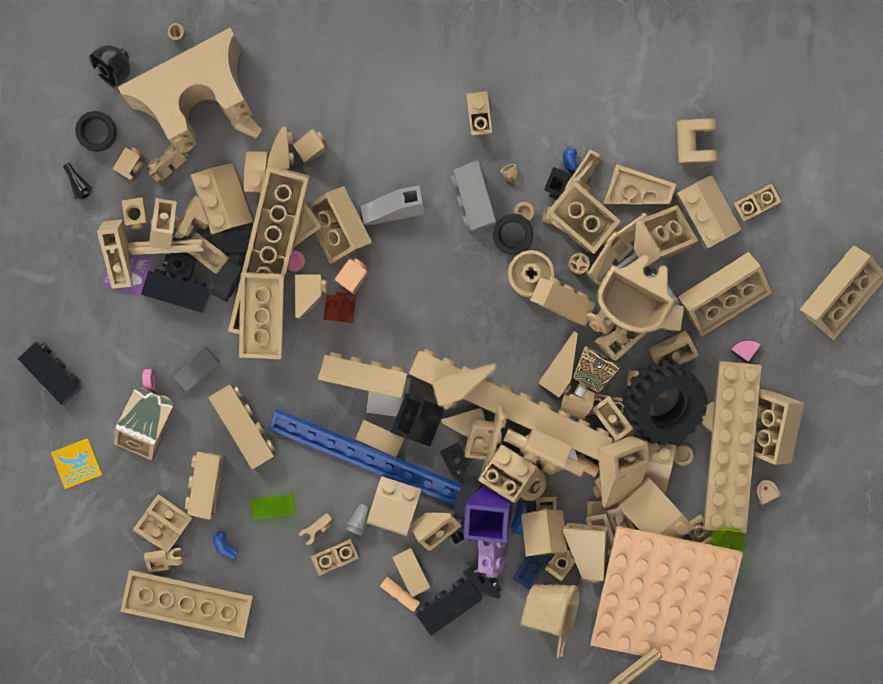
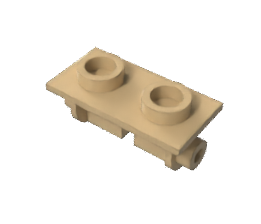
[146,145,189,182]

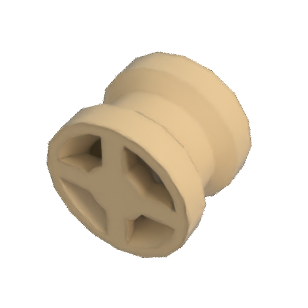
[568,253,590,274]

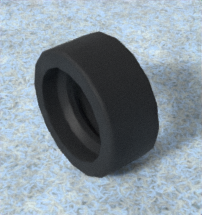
[75,111,117,152]
[493,213,533,255]
[211,259,243,302]

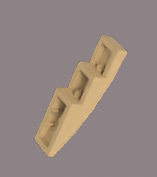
[149,216,229,274]

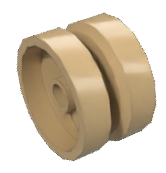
[507,250,555,298]

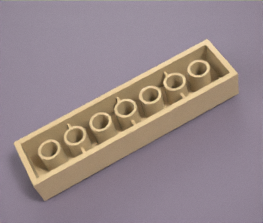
[228,166,311,334]

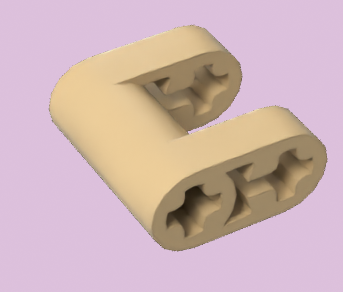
[676,119,718,164]

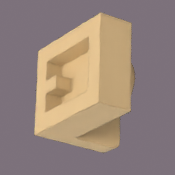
[587,309,617,335]

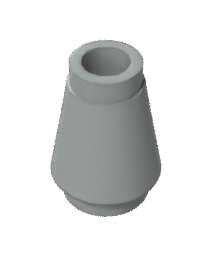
[346,504,371,537]

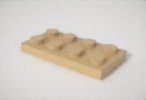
[239,272,284,359]

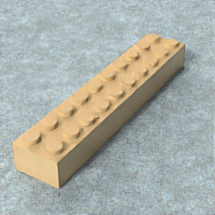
[409,349,613,460]

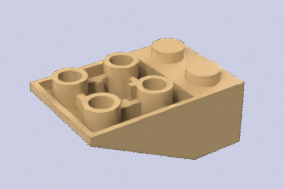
[598,436,649,508]

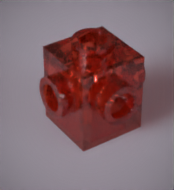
[323,292,356,324]

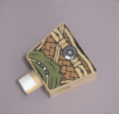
[572,346,620,398]

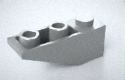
[361,185,426,226]

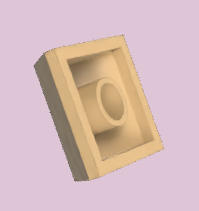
[521,510,568,556]

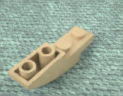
[266,127,294,171]

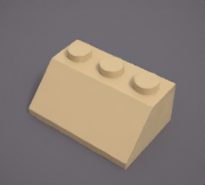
[191,163,253,236]
[675,175,742,250]
[308,186,372,264]
[634,205,698,268]
[185,451,224,519]

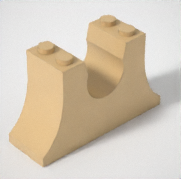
[118,28,253,154]

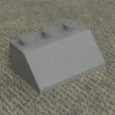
[450,161,496,232]

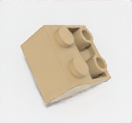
[478,445,540,503]

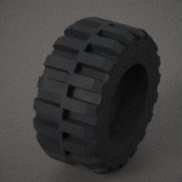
[622,360,708,445]

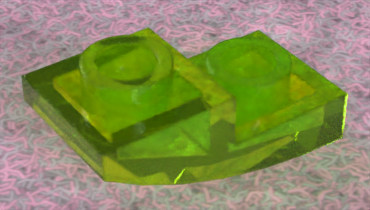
[249,494,296,520]

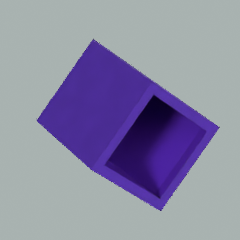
[464,485,513,543]

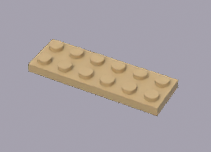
[120,570,253,638]

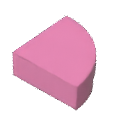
[731,341,760,362]

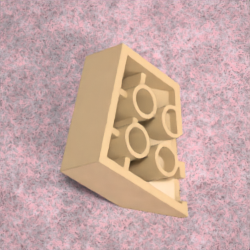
[753,389,804,465]

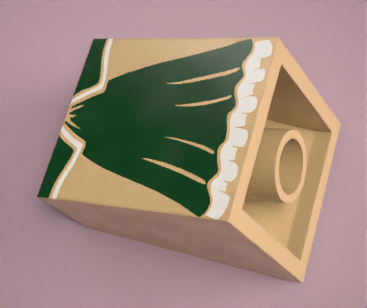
[114,386,175,460]

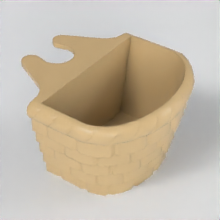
[598,255,676,333]
[521,584,580,659]

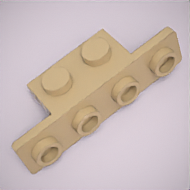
[464,406,506,475]

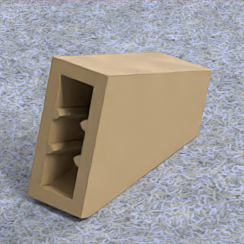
[563,523,608,583]

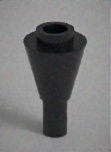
[63,163,93,200]

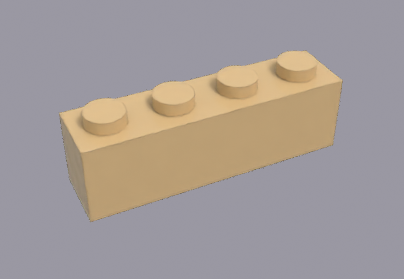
[208,384,276,469]

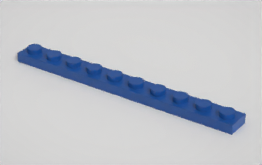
[269,409,463,505]

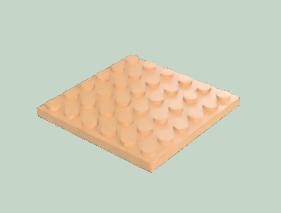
[590,526,743,671]

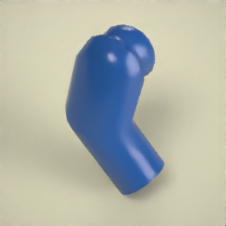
[563,147,579,174]
[213,531,238,560]

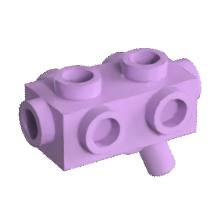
[478,540,506,577]

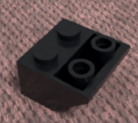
[391,393,444,447]

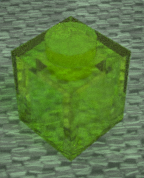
[711,527,745,552]

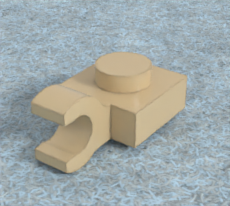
[299,512,333,545]
[144,548,183,573]

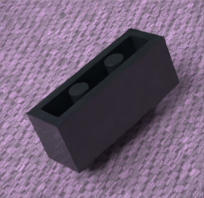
[141,268,211,313]
[18,342,82,405]
[416,577,483,636]

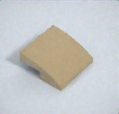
[133,494,192,554]
[586,506,637,555]

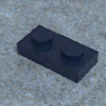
[512,554,553,590]

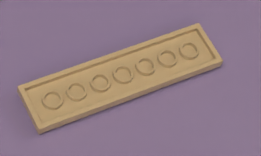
[703,361,762,533]

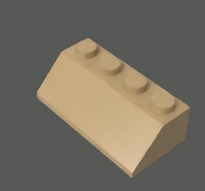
[800,245,883,340]
[678,252,772,337]
[318,352,407,398]

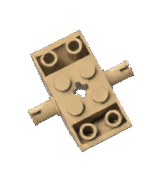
[503,428,586,477]

